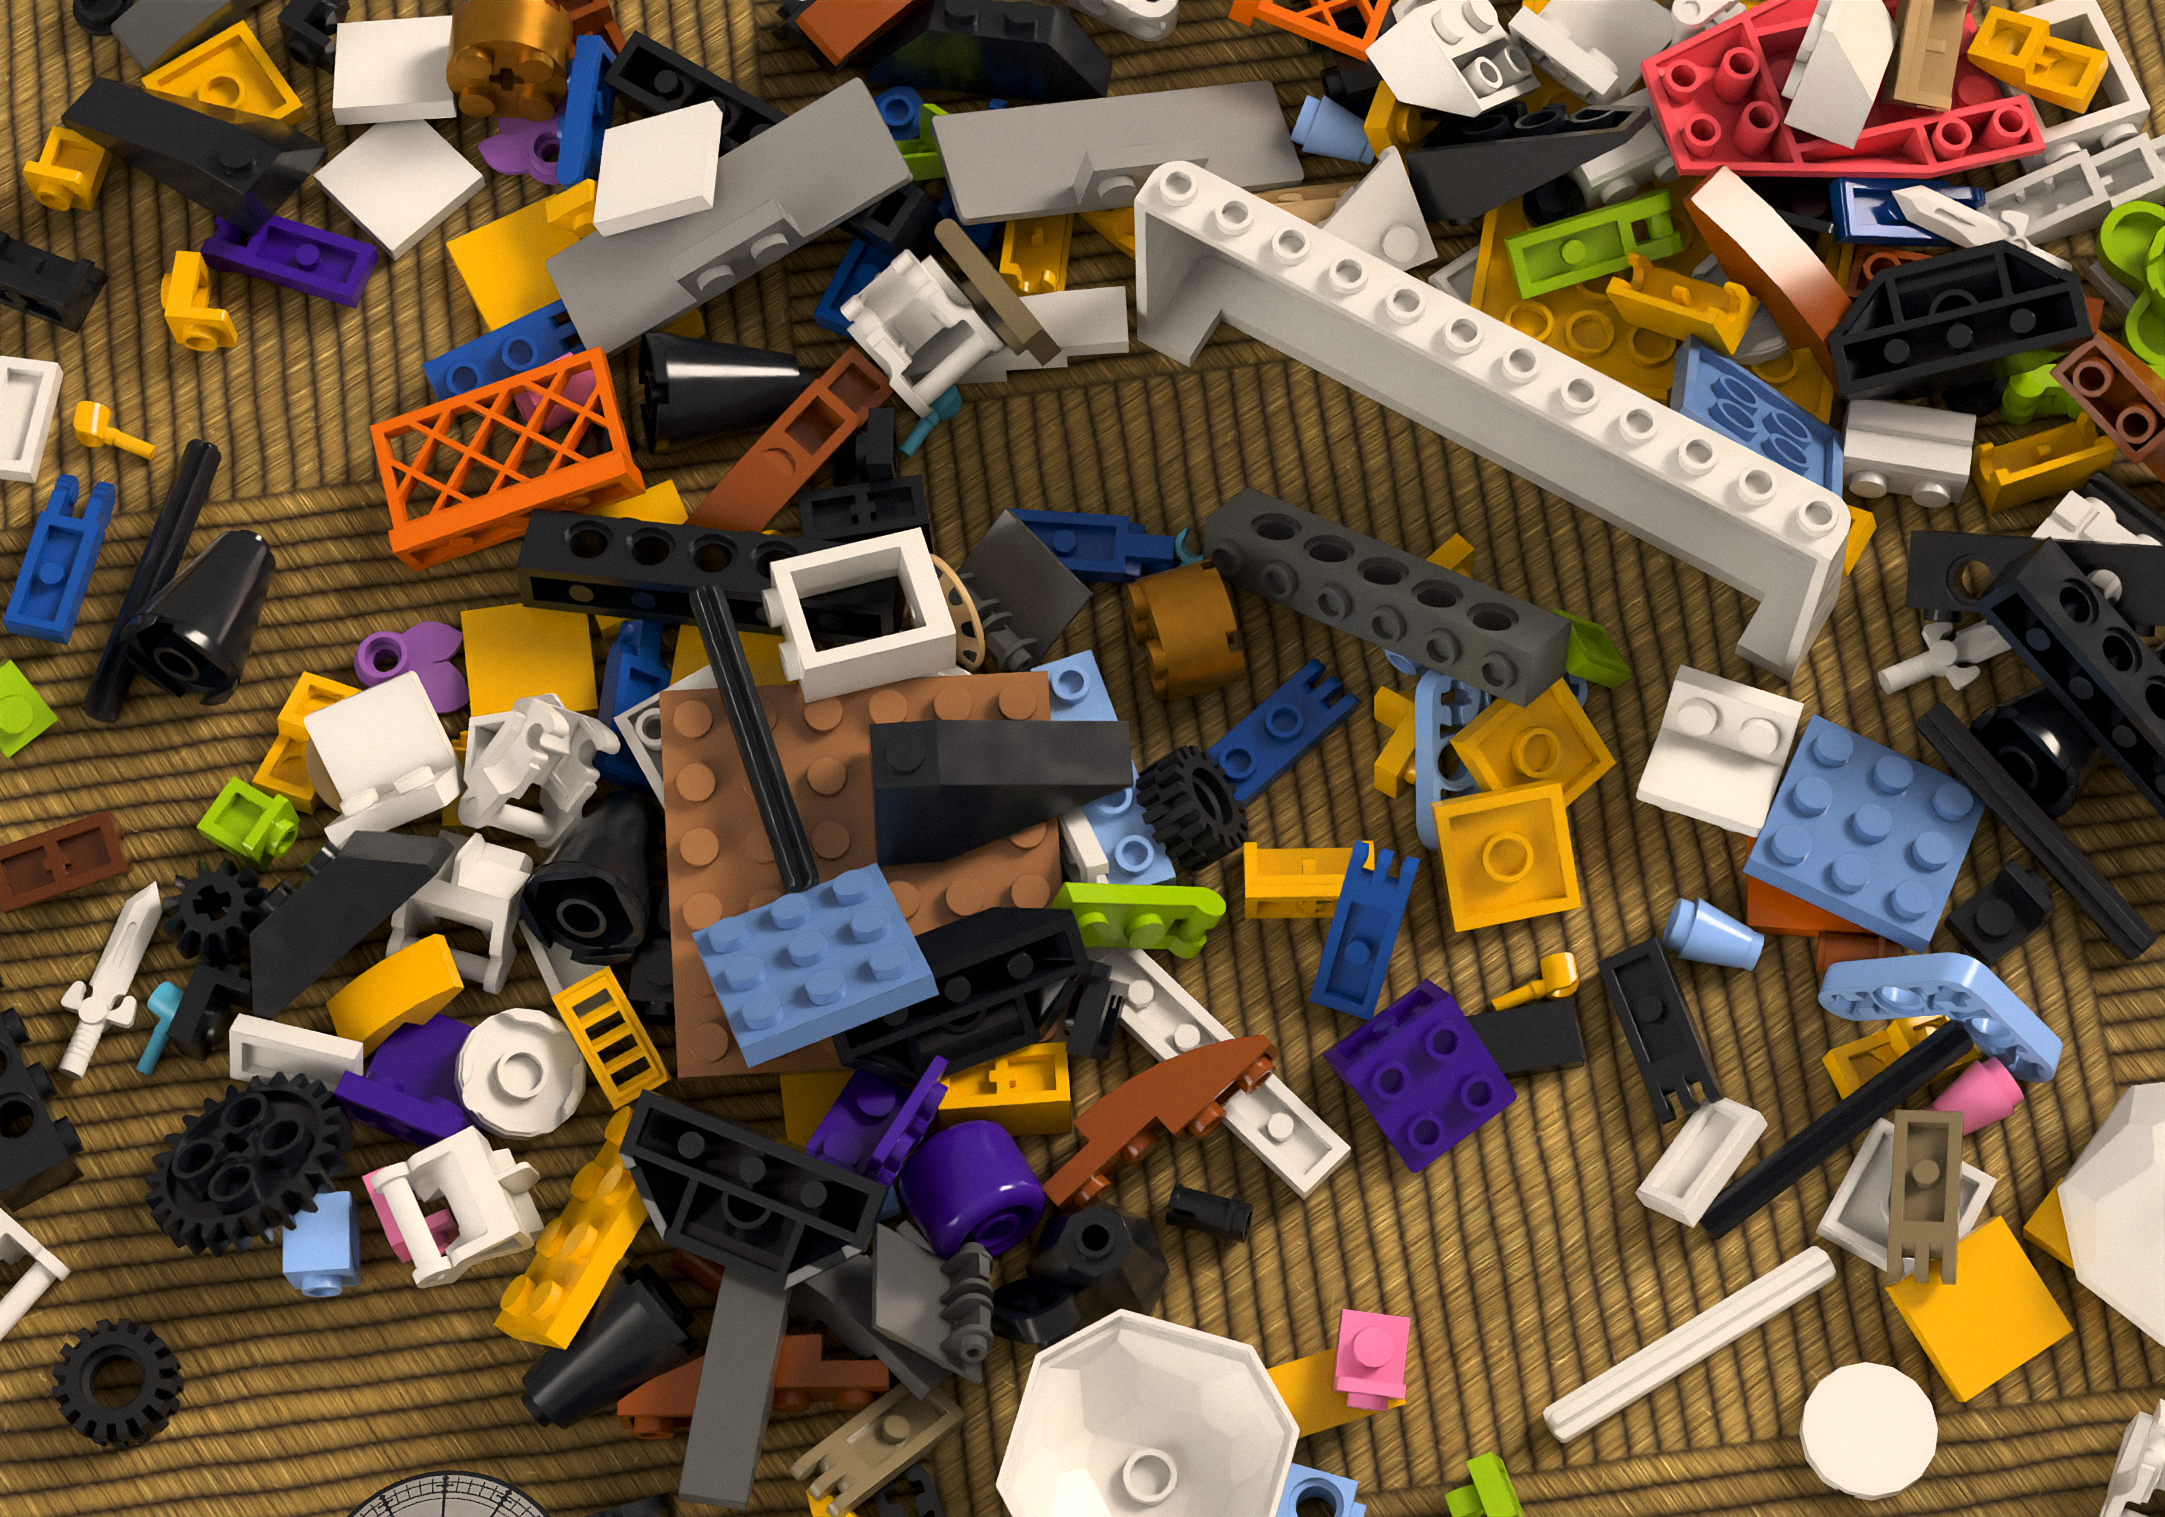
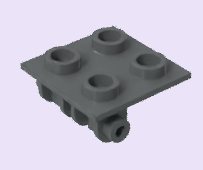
[956,508,1093,673]
[872,1222,994,1385]

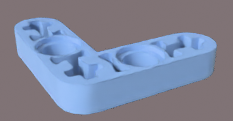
[1415,669,1588,852]
[1818,952,2063,1083]

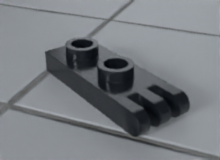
[1597,936,1724,1125]

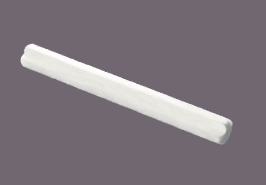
[1543,1246,1837,1443]

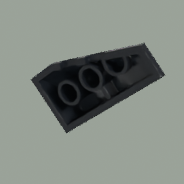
[61,77,328,237]
[1404,101,1652,226]
[868,720,1134,869]

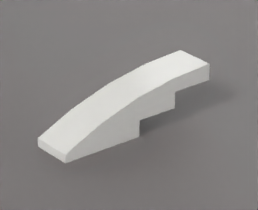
[1976,132,2165,246]
[884,286,1129,385]

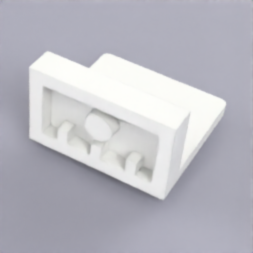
[1508,0,1675,106]
[1636,665,1804,838]
[304,671,468,847]

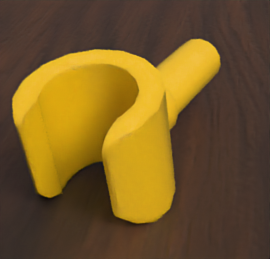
[73,401,156,460]
[1491,952,1579,1011]

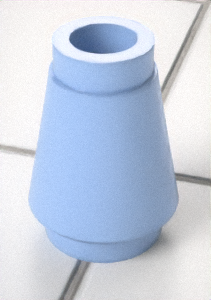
[1289,95,1375,165]
[1662,897,1764,971]

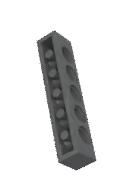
[1203,487,1572,708]

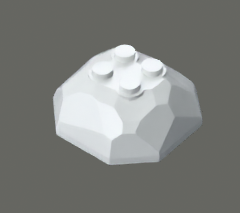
[2057,1082,2165,1348]
[996,1309,1300,1517]

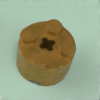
[446,0,573,122]
[1126,558,1246,702]

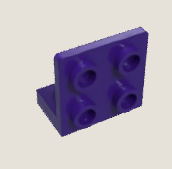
[1322,978,1517,1173]
[334,1013,483,1149]
[806,1054,949,1188]

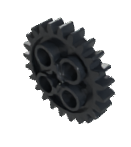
[144,1072,354,1257]

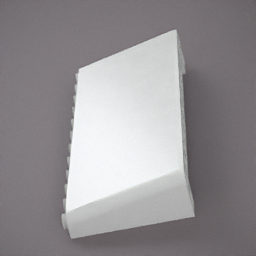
[1134,161,1851,683]

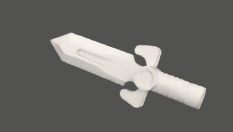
[1891,185,2072,271]
[1878,619,2012,695]
[58,881,163,1080]

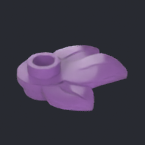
[478,88,569,185]
[354,621,470,716]

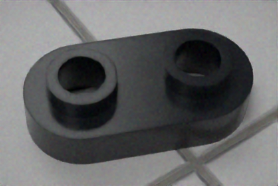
[991,1277,1083,1349]

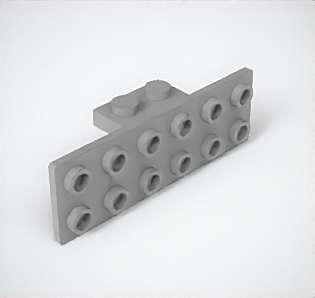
[545,77,913,360]
[930,80,1304,226]

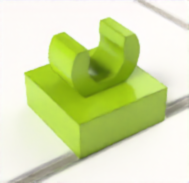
[1444,1451,1525,1517]

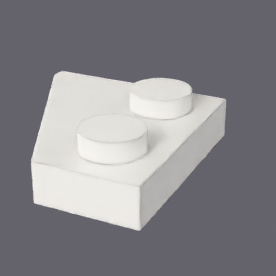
[1316,145,1438,271]

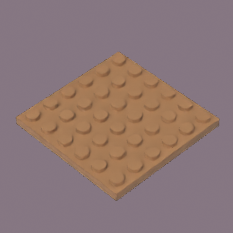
[659,671,1074,1081]

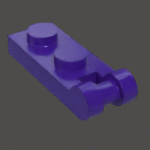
[200,215,379,309]

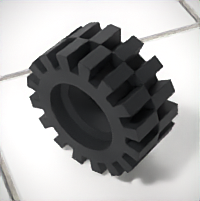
[1135,745,1249,872]
[52,1318,184,1448]

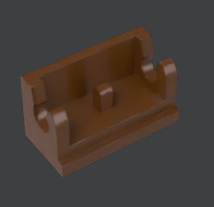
[0,810,134,914]

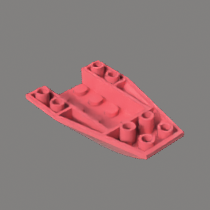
[1640,0,2046,179]

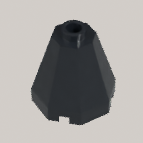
[1025,1199,1170,1333]

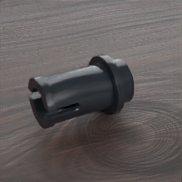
[1166,1183,1254,1246]

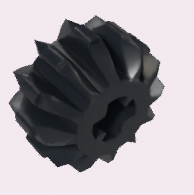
[163,857,269,968]

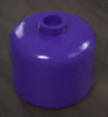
[899,1119,1046,1261]

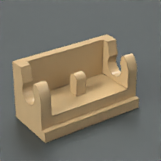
[1880,0,1970,113]

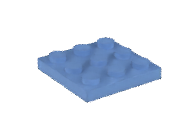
[1670,333,1843,499]
[1742,714,1986,954]
[691,863,939,1068]

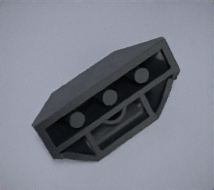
[867,0,1113,103]
[1828,239,2094,400]
[249,830,455,1020]
[831,907,1092,1086]
[618,1089,890,1290]

